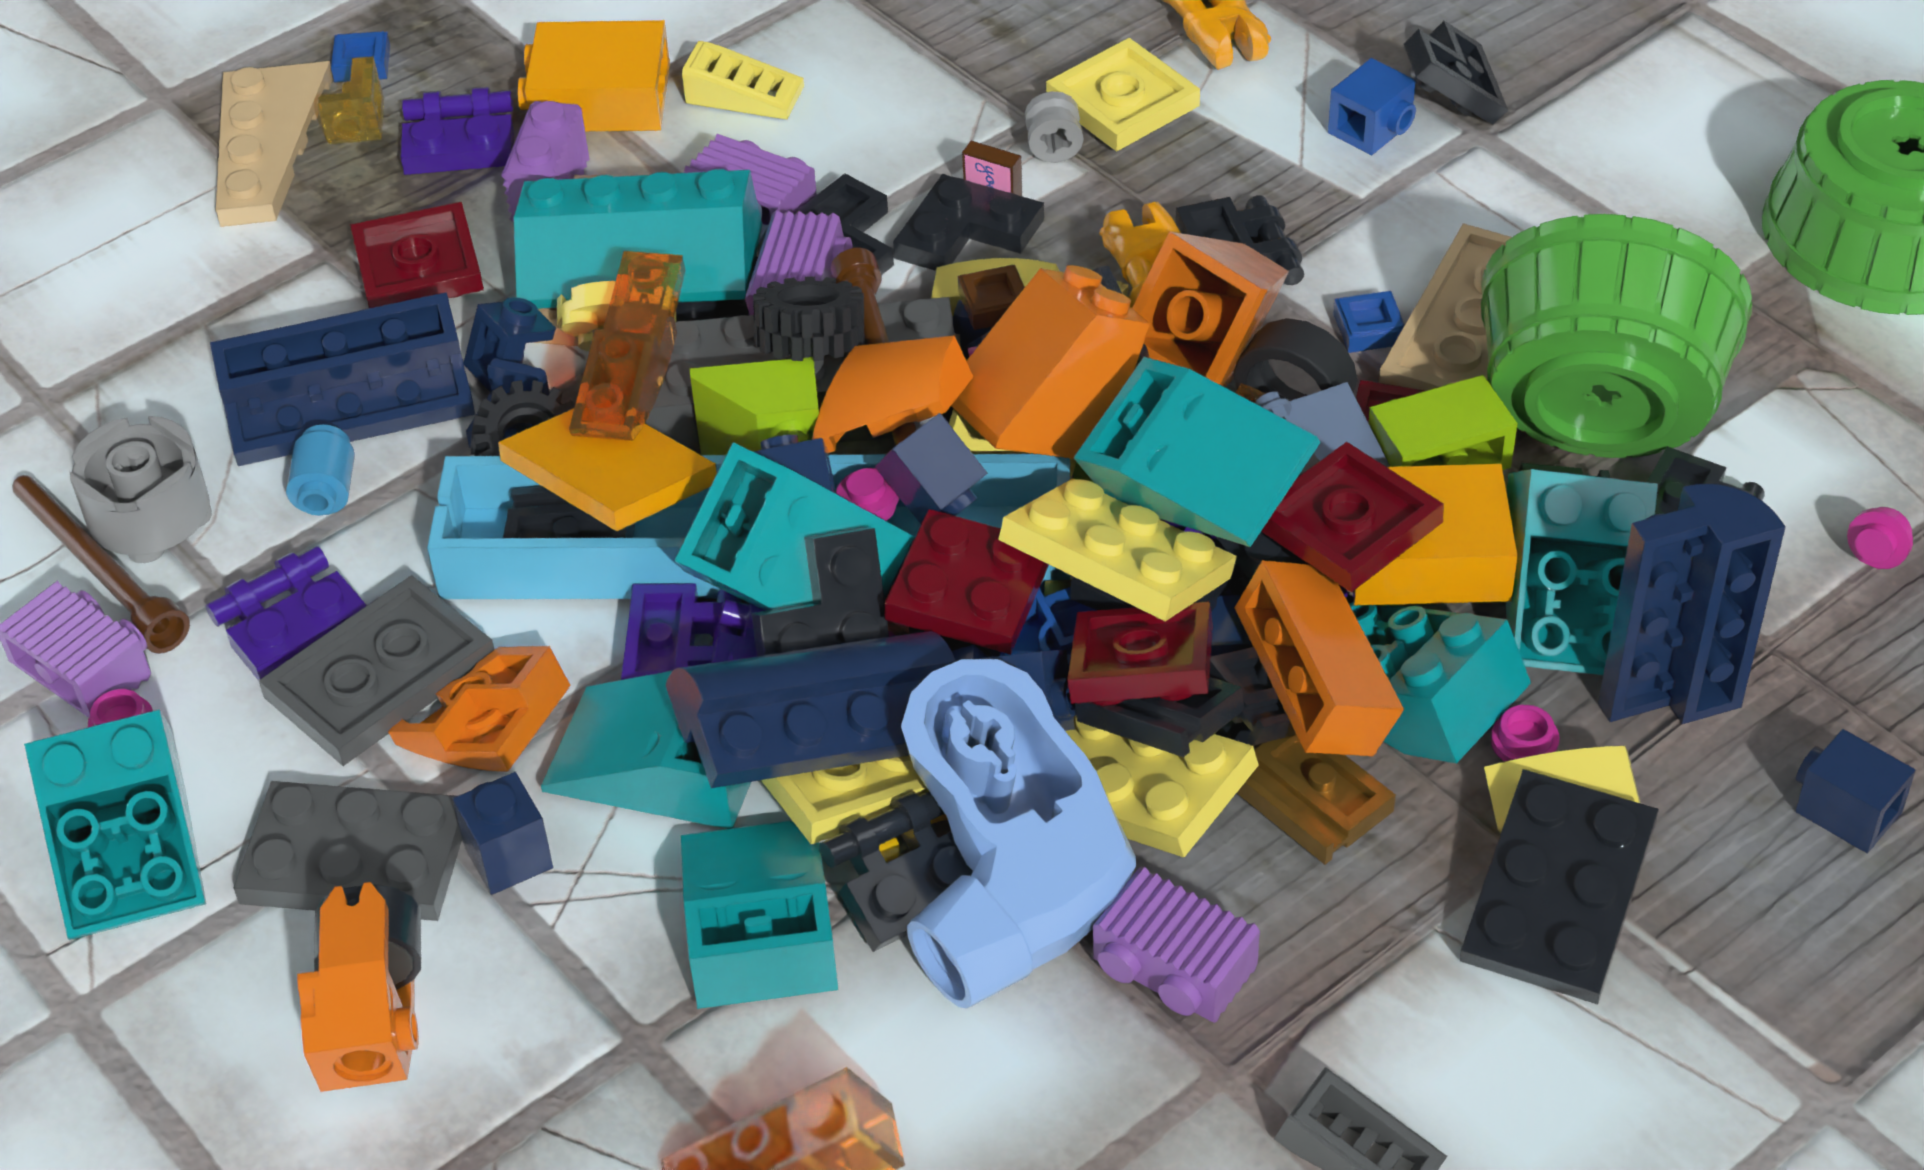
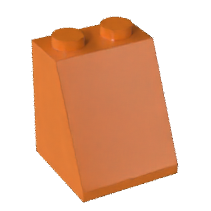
[1132,231,1289,387]
[951,265,1150,459]

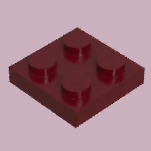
[350,202,484,308]
[1261,442,1444,593]
[885,509,1049,655]
[1068,602,1213,706]

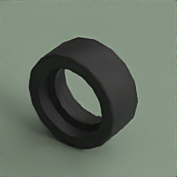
[1234,318,1357,403]

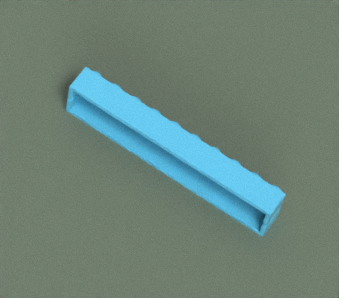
[427,454,1070,599]

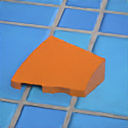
[812,335,973,453]
[388,646,571,772]

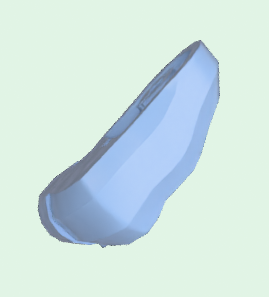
[901,659,1136,1009]

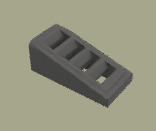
[1274,1067,1447,1170]

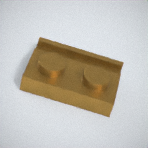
[1237,735,1396,865]

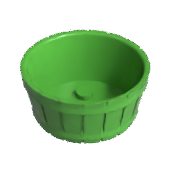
[1762,80,1924,315]
[1481,214,1752,458]

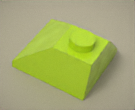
[690,357,819,455]

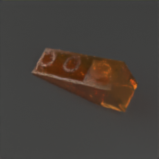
[660,1067,905,1170]

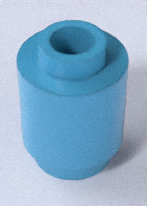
[286,425,355,516]

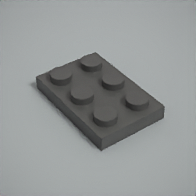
[259,575,494,766]
[233,781,462,921]

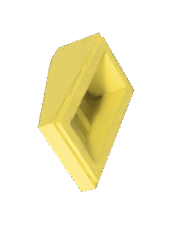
[682,41,804,120]

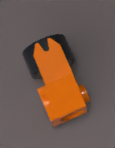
[297,882,421,1092]

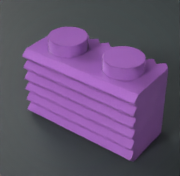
[501,101,590,223]
[683,134,817,225]
[745,210,853,315]
[0,580,151,718]
[1093,867,1260,1023]

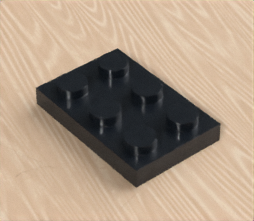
[1460,769,1659,1005]

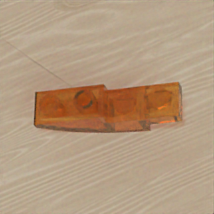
[569,251,686,441]

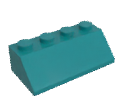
[514,169,762,309]

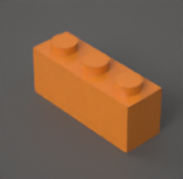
[1235,560,1404,756]

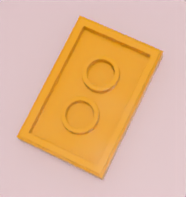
[498,397,717,531]

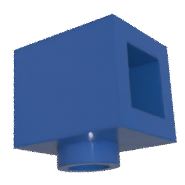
[1328,58,1416,156]

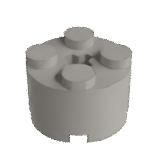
[69,416,212,563]

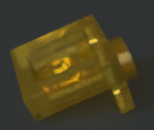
[317,56,384,144]

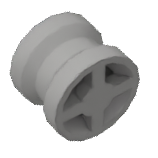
[1024,91,1084,163]

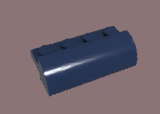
[210,292,476,466]
[1598,484,1786,724]
[665,631,956,788]

